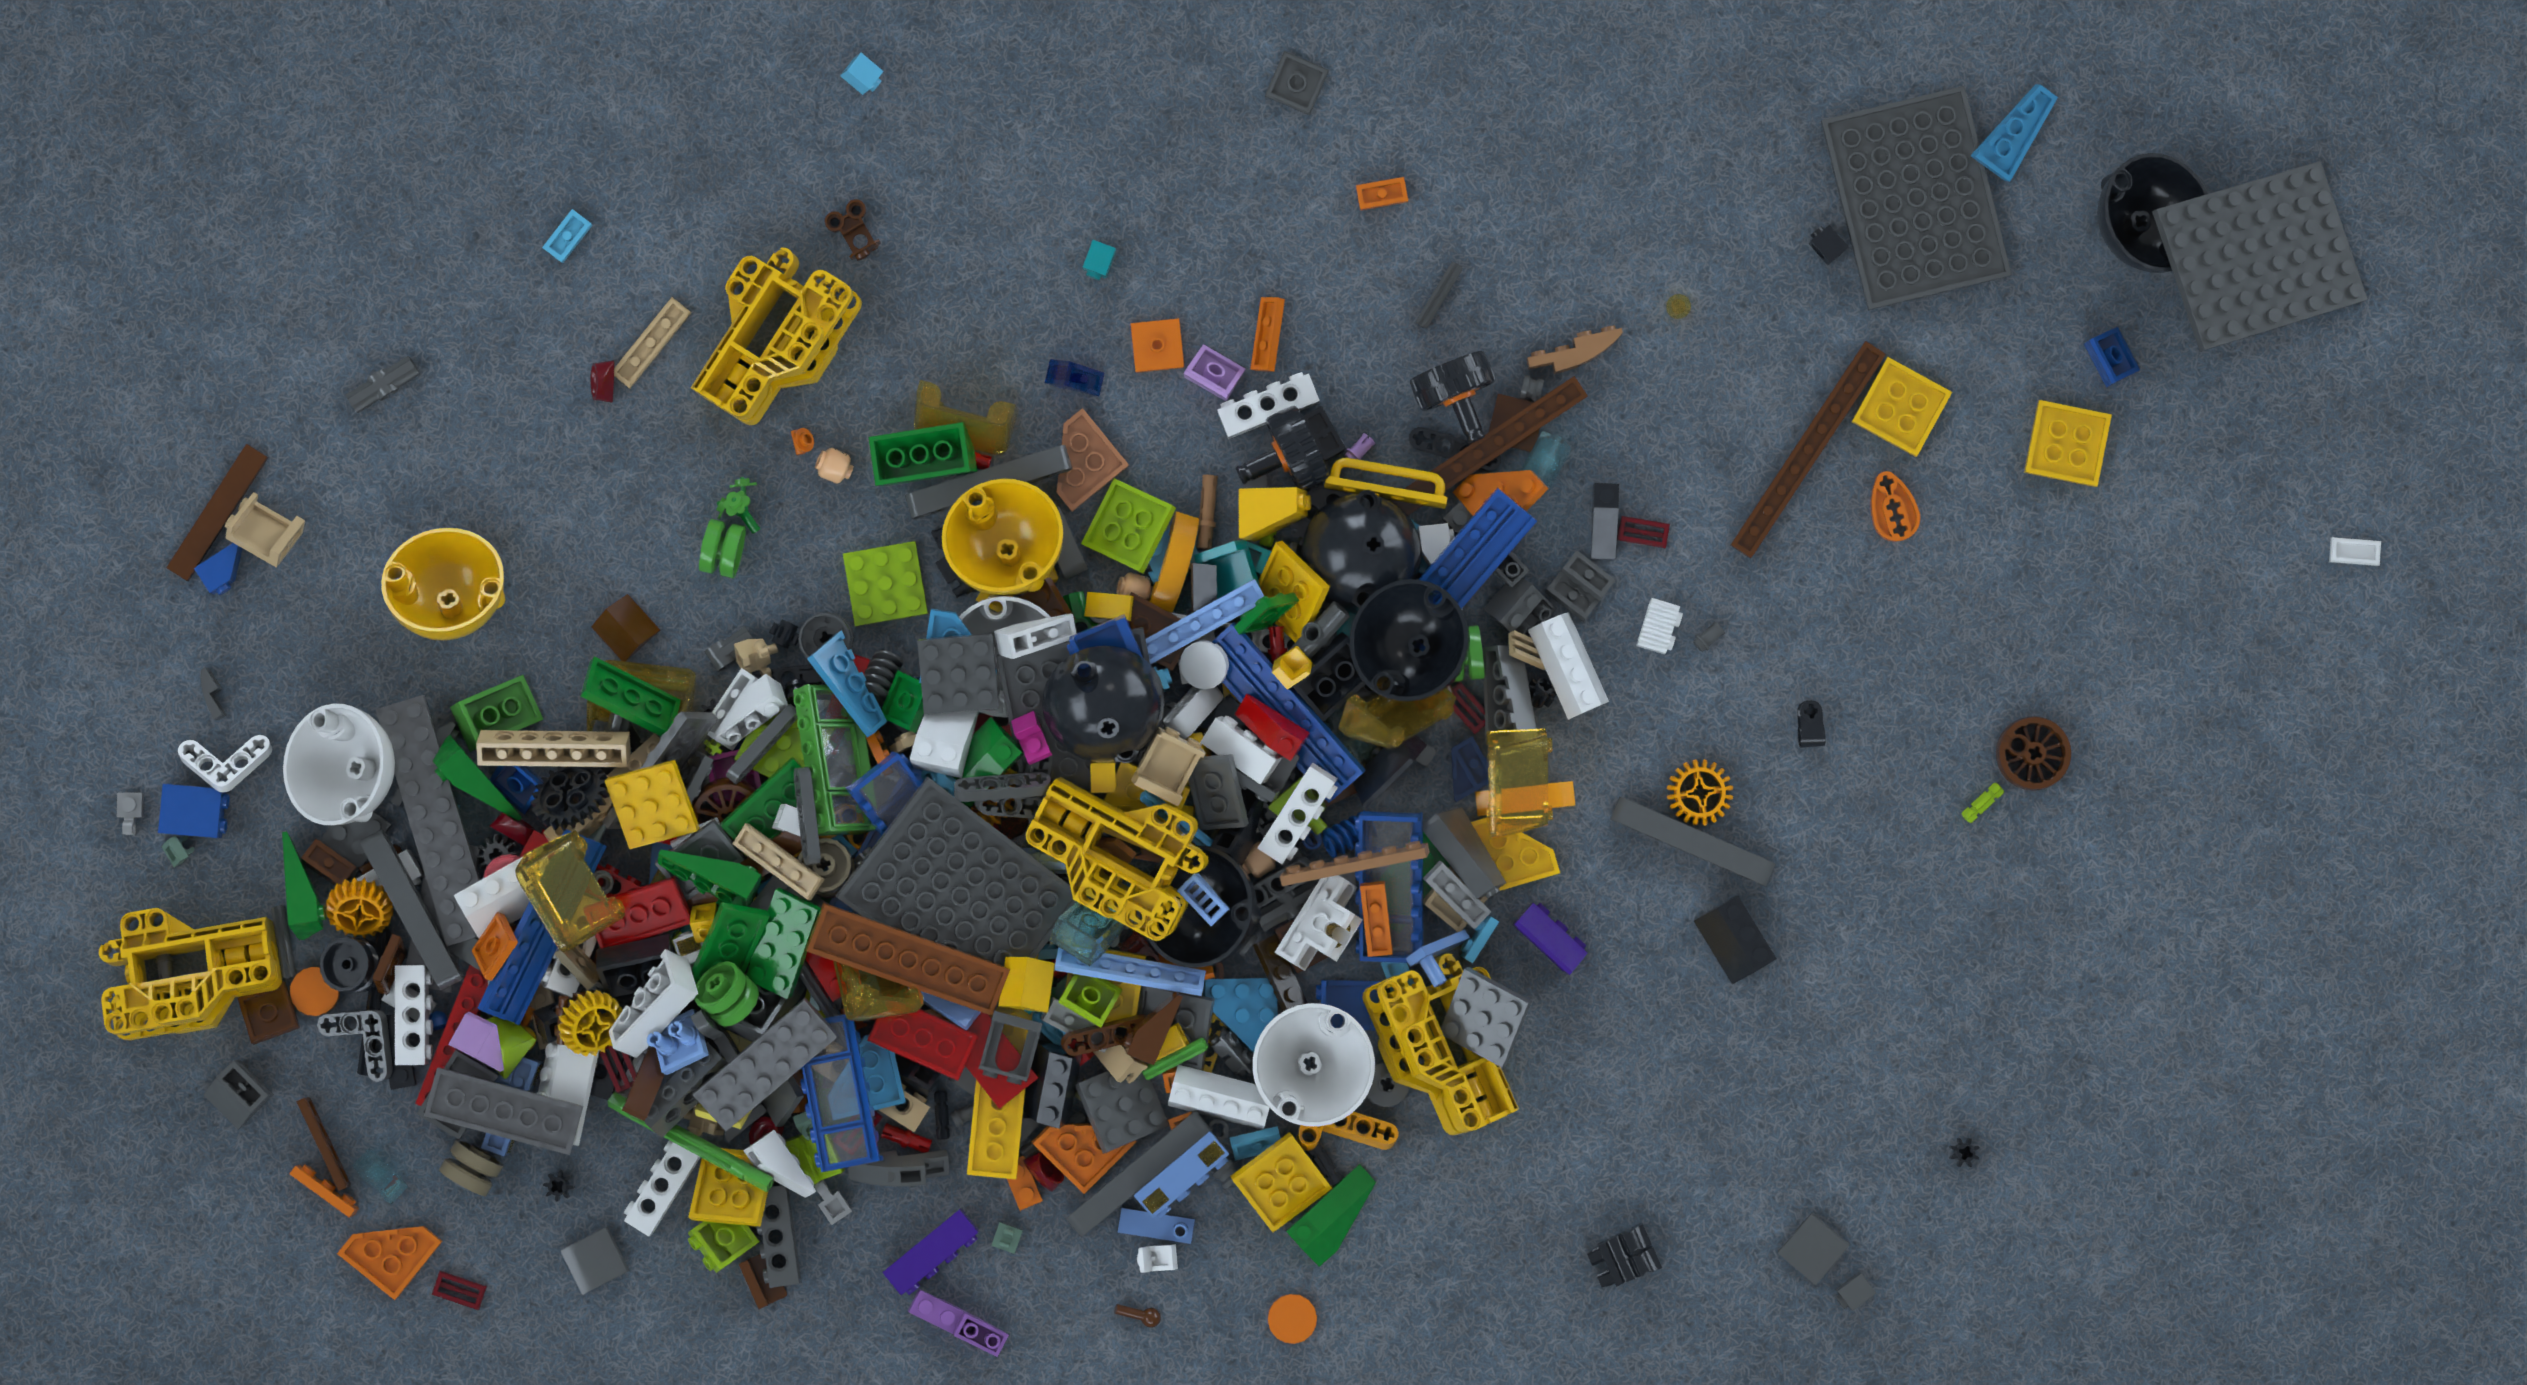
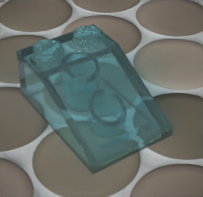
[1049,895,1131,966]

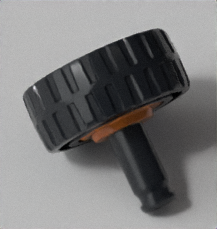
[1410,350,1495,444]
[1236,406,1329,490]

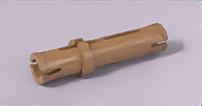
[1196,475,1218,550]

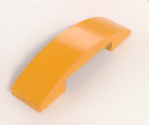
[1150,511,1199,613]
[1475,781,1576,816]

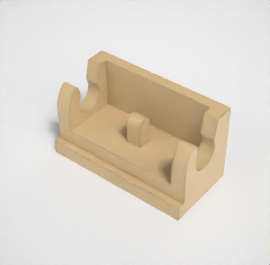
[1093,1032,1148,1083]

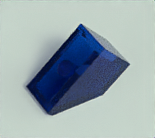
[1045,359,1104,396]

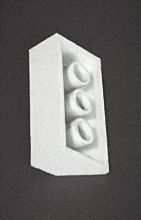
[1528,612,1609,720]
[454,846,550,938]
[537,1041,599,1146]
[1168,1065,1270,1130]

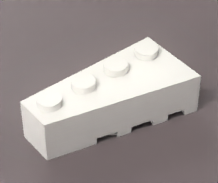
[609,949,698,1058]

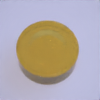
[1666,294,1691,319]

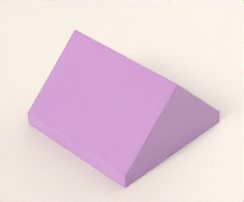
[1184,344,1245,401]
[448,1012,504,1072]

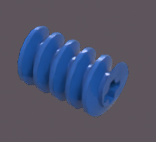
[1323,811,1377,859]

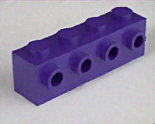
[882,1208,979,1295]

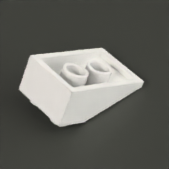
[910,710,979,778]

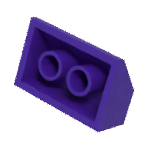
[1512,903,1588,975]

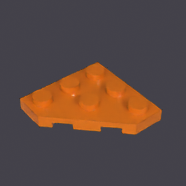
[1453,470,1549,515]
[1032,1123,1137,1194]
[337,1226,443,1300]

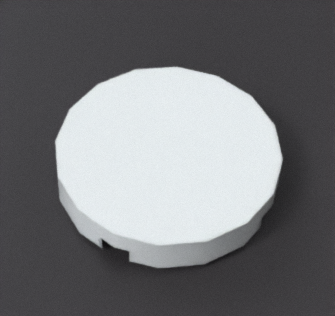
[1180,640,1229,690]

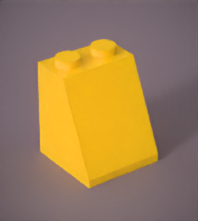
[1239,487,1311,542]

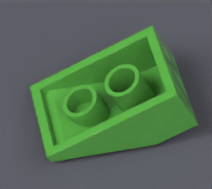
[450,675,543,752]

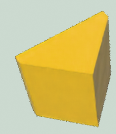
[999,957,1055,1013]

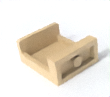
[225,492,305,568]
[1131,727,1206,806]

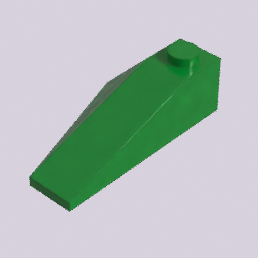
[947,717,1024,809]
[433,735,522,821]
[282,831,326,941]
[658,850,761,907]
[1286,1164,1376,1267]

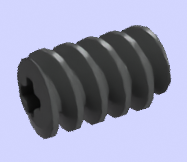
[864,650,903,704]

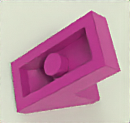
[1011,711,1052,765]

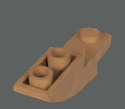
[1526,325,1623,374]

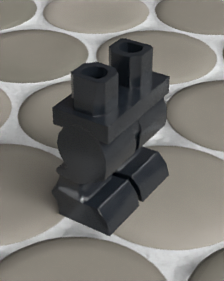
[1587,1222,1662,1287]

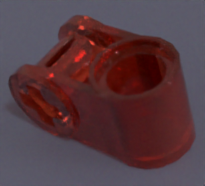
[1117,930,1160,962]

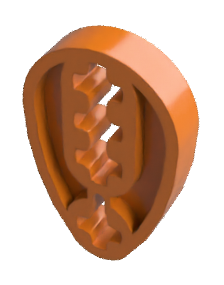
[1870,471,1920,542]

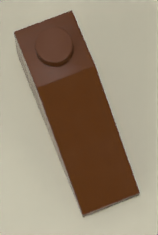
[1123,992,1183,1065]

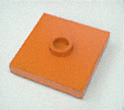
[1131,318,1184,373]
[472,912,518,981]

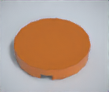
[290,967,340,1016]
[1268,1294,1317,1344]

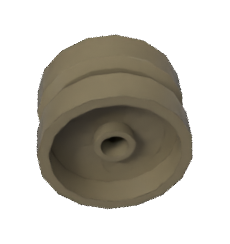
[798,838,856,899]
[439,1139,504,1196]

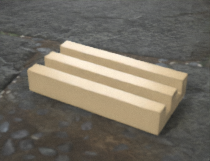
[1508,630,1545,670]

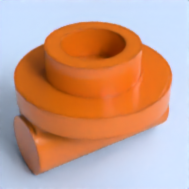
[791,428,814,455]

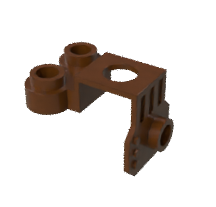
[825,199,881,261]

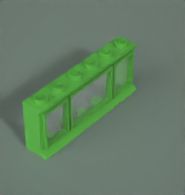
[793,684,877,836]

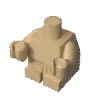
[734,639,778,677]
[684,1102,725,1136]

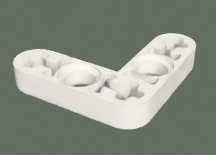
[178,735,272,792]

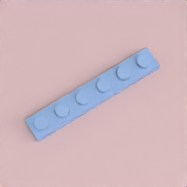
[1146,579,1264,664]
[1054,945,1206,996]

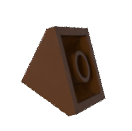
[591,594,661,663]

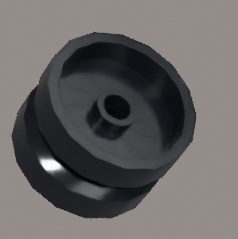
[320,937,383,992]

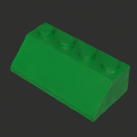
[868,422,977,486]

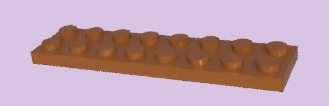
[805,903,1010,1016]

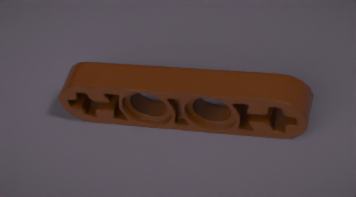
[1061,1014,1147,1056]

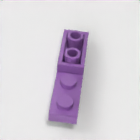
[908,1289,1009,1357]

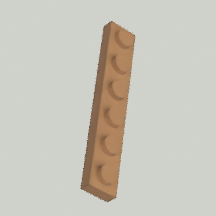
[1280,841,1430,886]

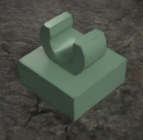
[162,836,195,868]
[793,1112,825,1141]
[991,1222,1023,1254]

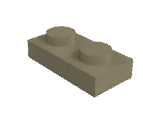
[554,937,600,990]

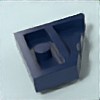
[1451,736,1497,802]

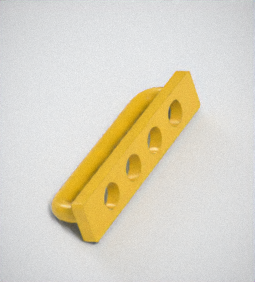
[1324,458,1448,509]

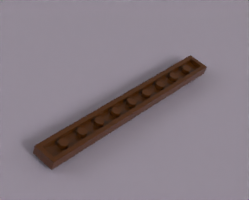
[1730,341,1886,559]
[1388,376,1588,515]

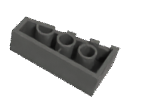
[1483,645,1539,745]

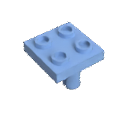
[647,1009,709,1075]

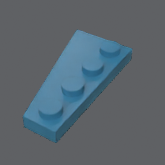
[1971,84,2058,182]
[807,630,887,737]

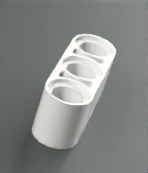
[1163,686,1224,739]

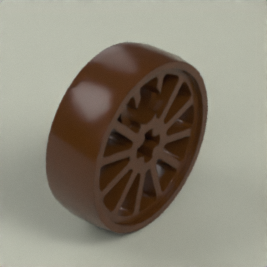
[1996,716,2071,791]
[692,777,756,842]

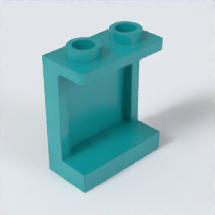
[1194,540,1261,599]

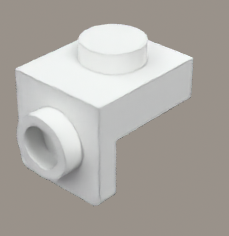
[1137,1244,1178,1273]

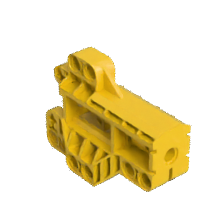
[691,248,862,425]
[1026,777,1208,941]
[99,908,282,1041]
[1362,953,1519,1135]

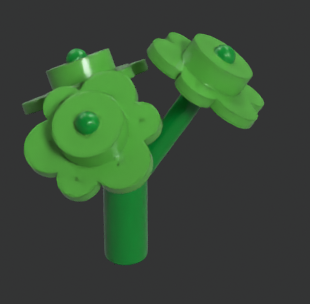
[716,477,760,534]

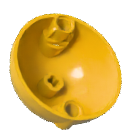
[942,479,1063,596]
[381,528,506,640]

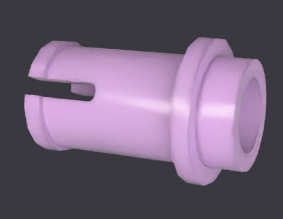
[1344,433,1375,460]

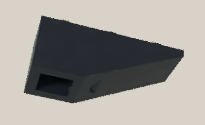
[895,1053,941,1099]

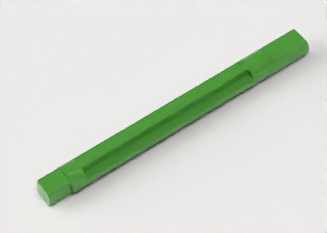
[608,1092,773,1192]

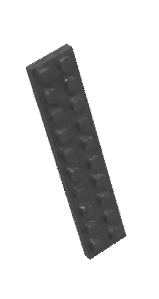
[376,695,480,946]

